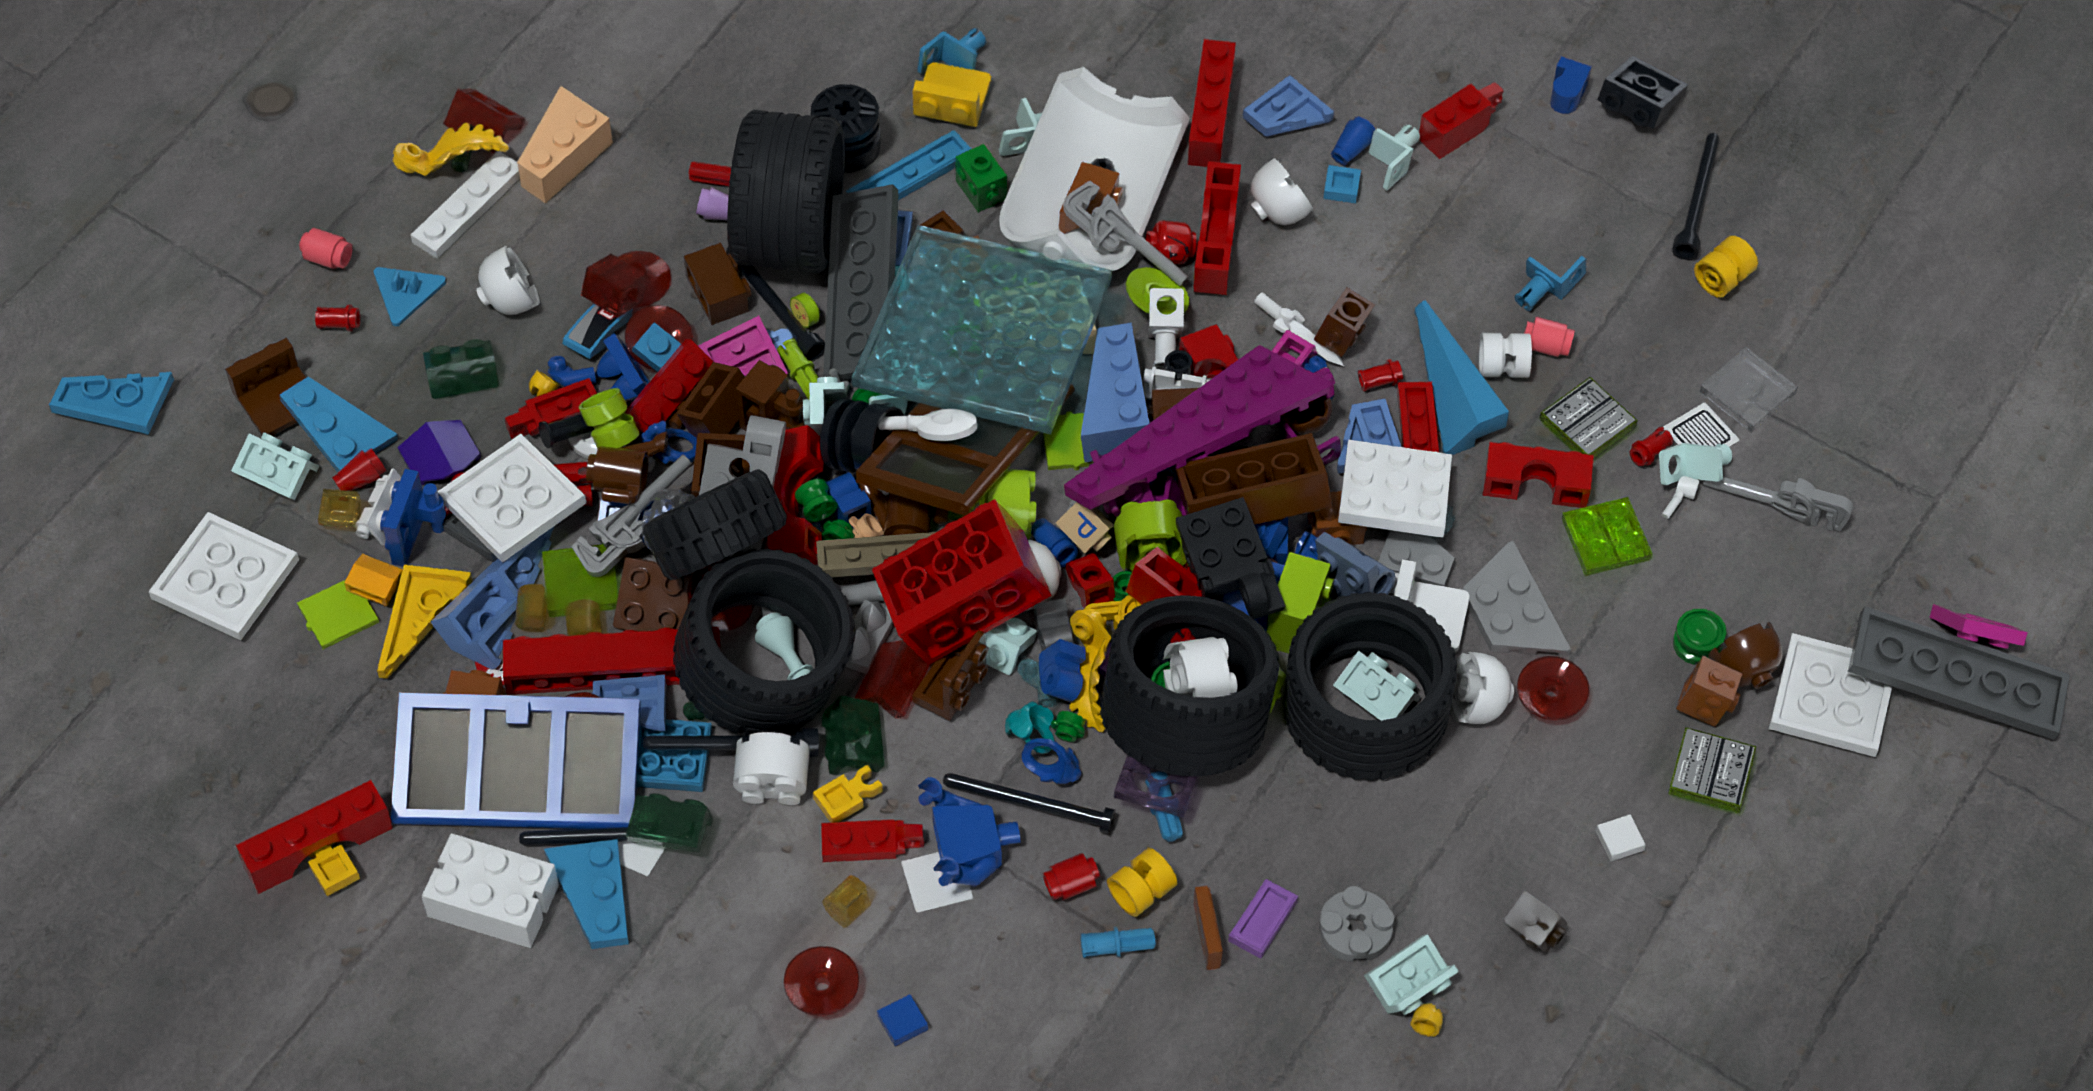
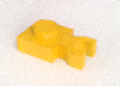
[813,765,883,822]
[308,844,360,896]

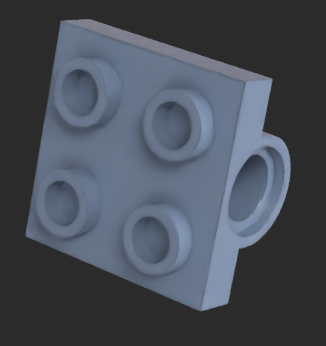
[1315,532,1395,597]

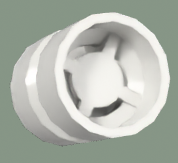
[1479,333,1532,378]

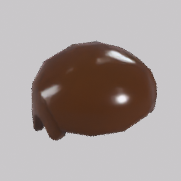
[1280,395,1333,435]

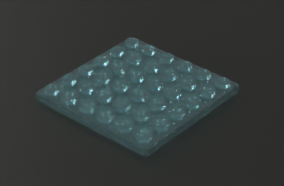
[851,225,1112,434]

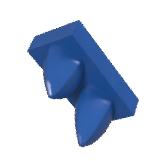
[595,333,650,400]

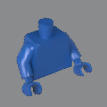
[918,777,1021,886]

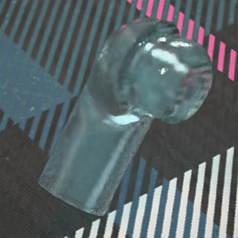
[1018,659,1056,708]

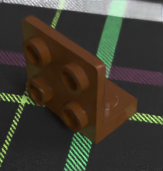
[613,557,702,631]

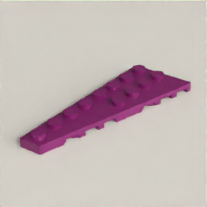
[1064,345,1335,510]

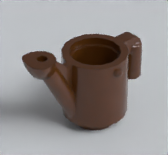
[586,432,668,504]
[858,483,949,536]

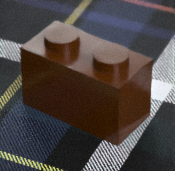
[683,242,752,325]

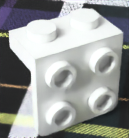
[1390,559,1470,652]

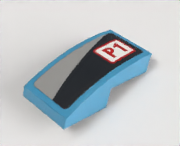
[562,294,633,359]

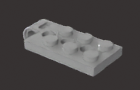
[699,415,786,570]

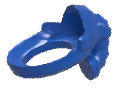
[640,421,697,464]
[1022,738,1081,784]

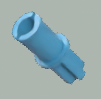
[1145,771,1183,842]
[1080,927,1156,958]

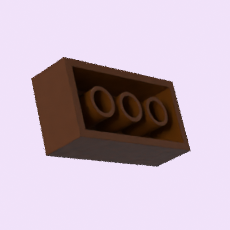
[1175,433,1332,525]

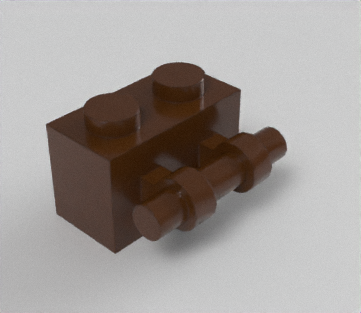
[736,360,805,431]
[668,362,745,438]

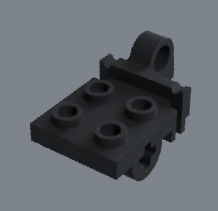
[1176,497,1285,620]

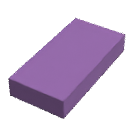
[1228,879,1298,959]

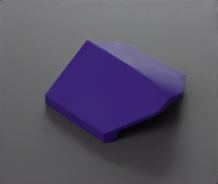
[398,420,481,485]

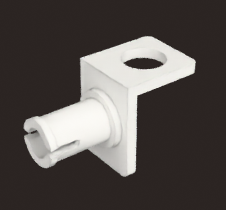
[1148,288,1184,368]

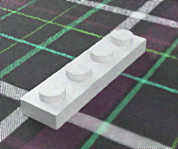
[411,151,520,259]

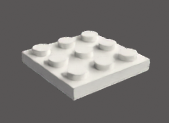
[438,434,586,563]
[1338,440,1452,538]
[149,512,299,640]
[1769,633,1892,757]

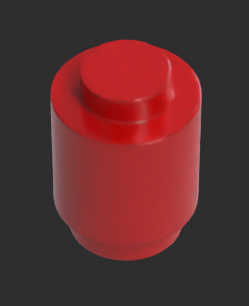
[1042,853,1100,901]

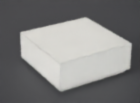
[1595,814,1646,862]

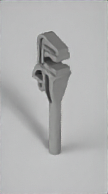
[1063,180,1189,286]
[571,454,692,577]
[1703,477,1854,531]

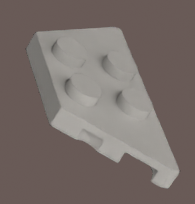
[1462,541,1571,658]

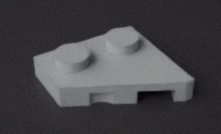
[1378,530,1455,587]

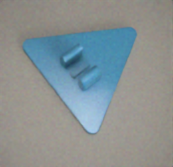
[373,267,446,327]

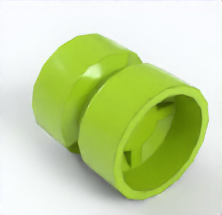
[579,388,640,449]

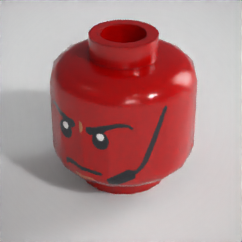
[1145,220,1197,265]

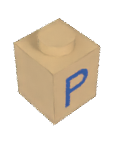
[1056,502,1114,553]

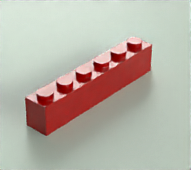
[503,627,721,695]

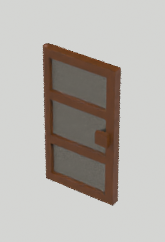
[856,353,1075,516]

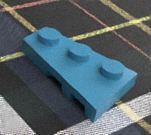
[49,372,174,434]

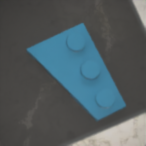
[280,377,398,473]
[544,839,629,949]

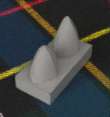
[846,599,894,675]

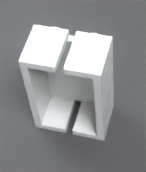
[422,833,559,948]

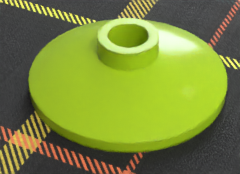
[1126,267,1189,315]

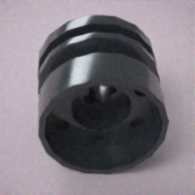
[810,84,881,173]
[820,398,907,473]

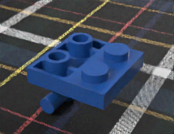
[380,469,446,567]

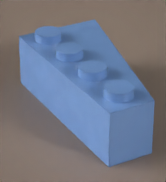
[1081,323,1149,462]

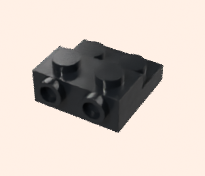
[1597,56,1688,130]

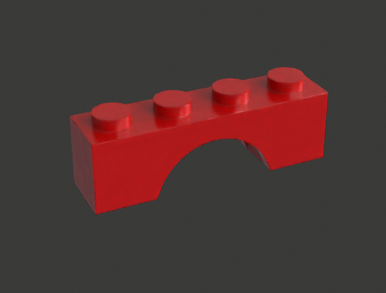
[1187,39,1236,167]
[1193,161,1241,295]
[765,425,823,565]
[236,780,393,894]

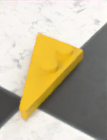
[377,565,473,679]

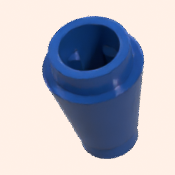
[1331,116,1376,165]
[1031,518,1078,567]

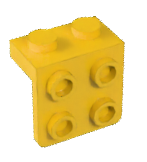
[913,62,991,127]

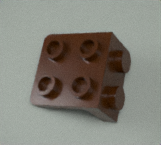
[225,337,306,436]
[912,630,989,721]

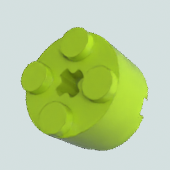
[979,469,1036,539]
[1114,499,1187,571]

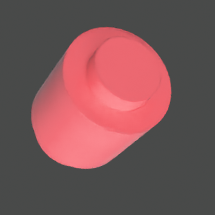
[299,228,353,269]
[1524,316,1575,357]

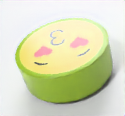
[790,292,820,328]

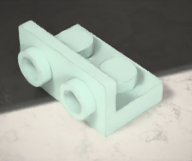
[231,432,320,500]
[1333,651,1421,720]

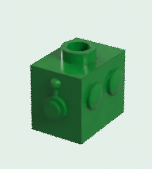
[955,144,1007,213]

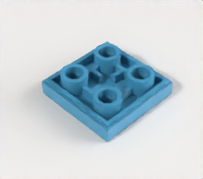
[637,719,712,792]

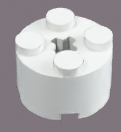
[1164,637,1237,698]
[733,732,810,805]

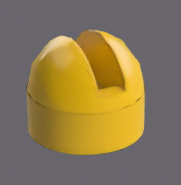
[529,370,559,397]
[1410,1004,1443,1037]

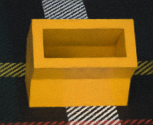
[344,553,403,607]

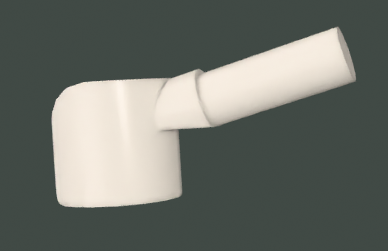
[1662,476,1699,519]

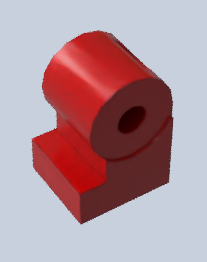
[1066,553,1115,608]

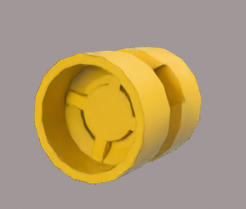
[1694,236,1758,297]
[1107,847,1177,917]

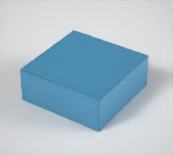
[1323,165,1361,203]

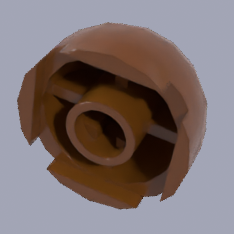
[1708,622,1783,689]

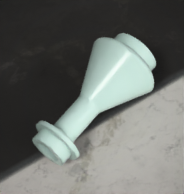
[755,612,814,680]

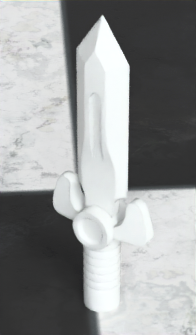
[1254,292,1344,366]

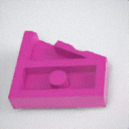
[698,316,789,377]
[1929,604,2028,649]

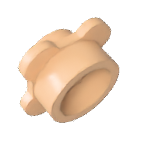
[849,513,884,538]

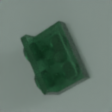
[423,339,499,399]
[822,695,885,775]
[626,793,713,853]

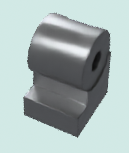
[1034,598,1074,651]

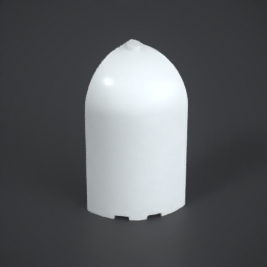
[999,67,1190,273]

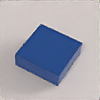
[877,994,928,1046]

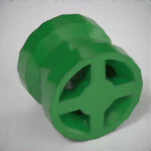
[795,479,838,522]

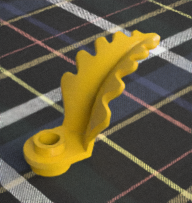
[393,123,509,176]
[1069,608,1112,732]

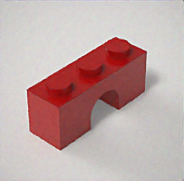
[1179,324,1238,378]
[1482,442,1594,509]

